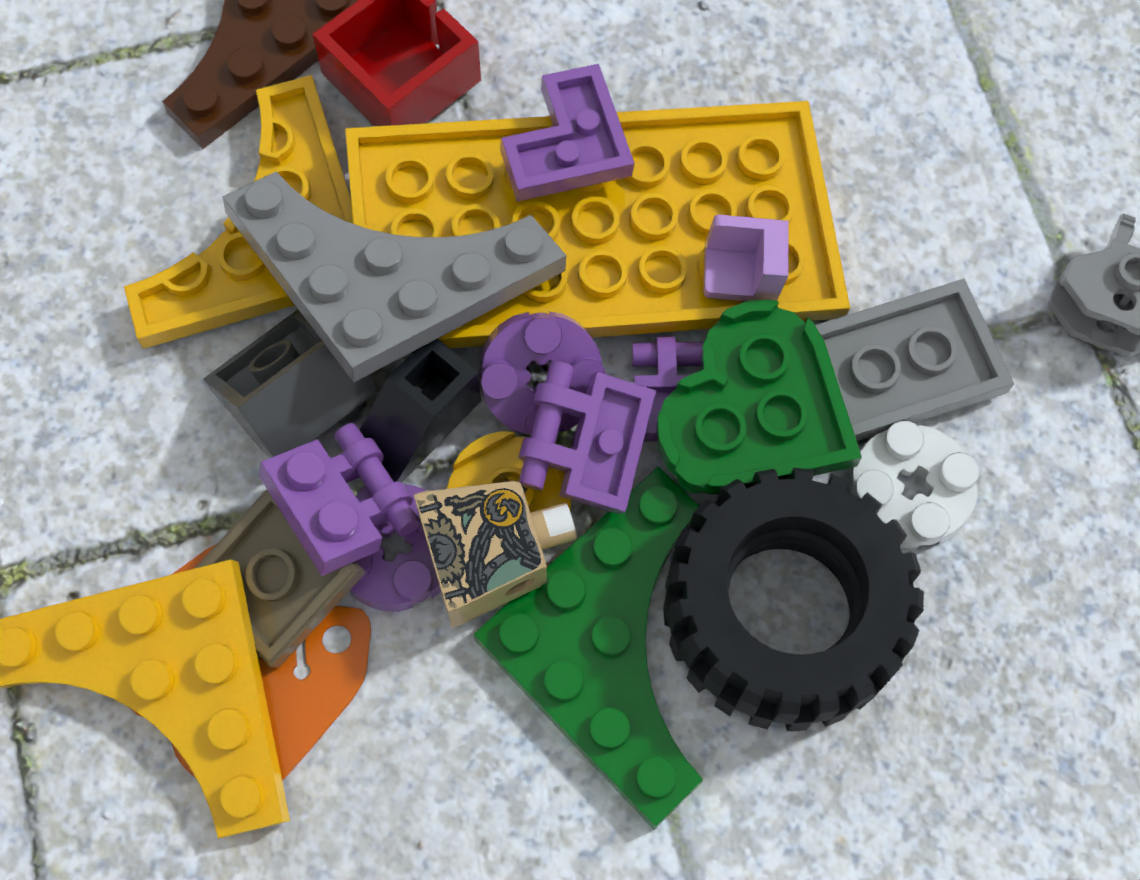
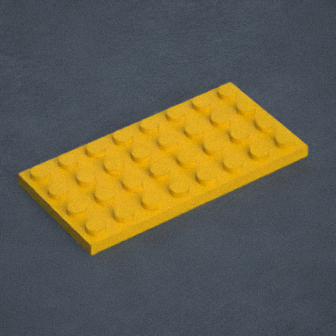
[345,101,850,349]

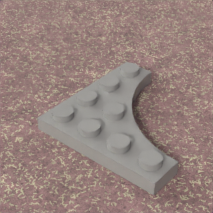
[222,171,567,382]

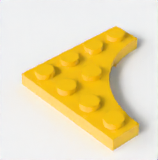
[124,75,353,349]
[0,559,290,838]

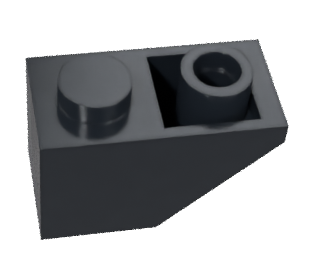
[359,339,482,482]

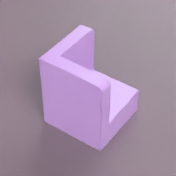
[703,215,789,301]

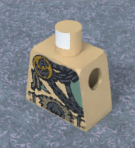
[414,481,577,628]

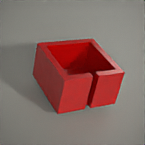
[312,0,481,126]

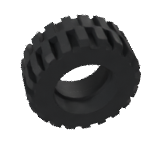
[663,468,924,732]

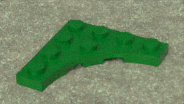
[473,466,703,830]

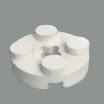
[849,421,979,549]

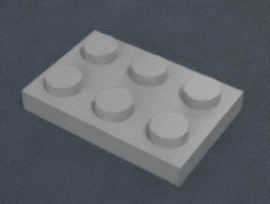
[815,278,1014,442]

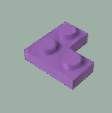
[500,64,635,202]

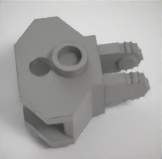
[1048,213,1140,357]

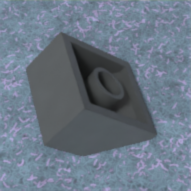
[203,309,379,458]

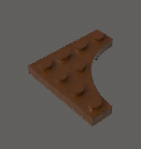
[162,0,358,149]

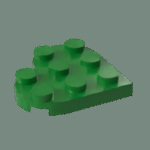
[656,300,862,494]

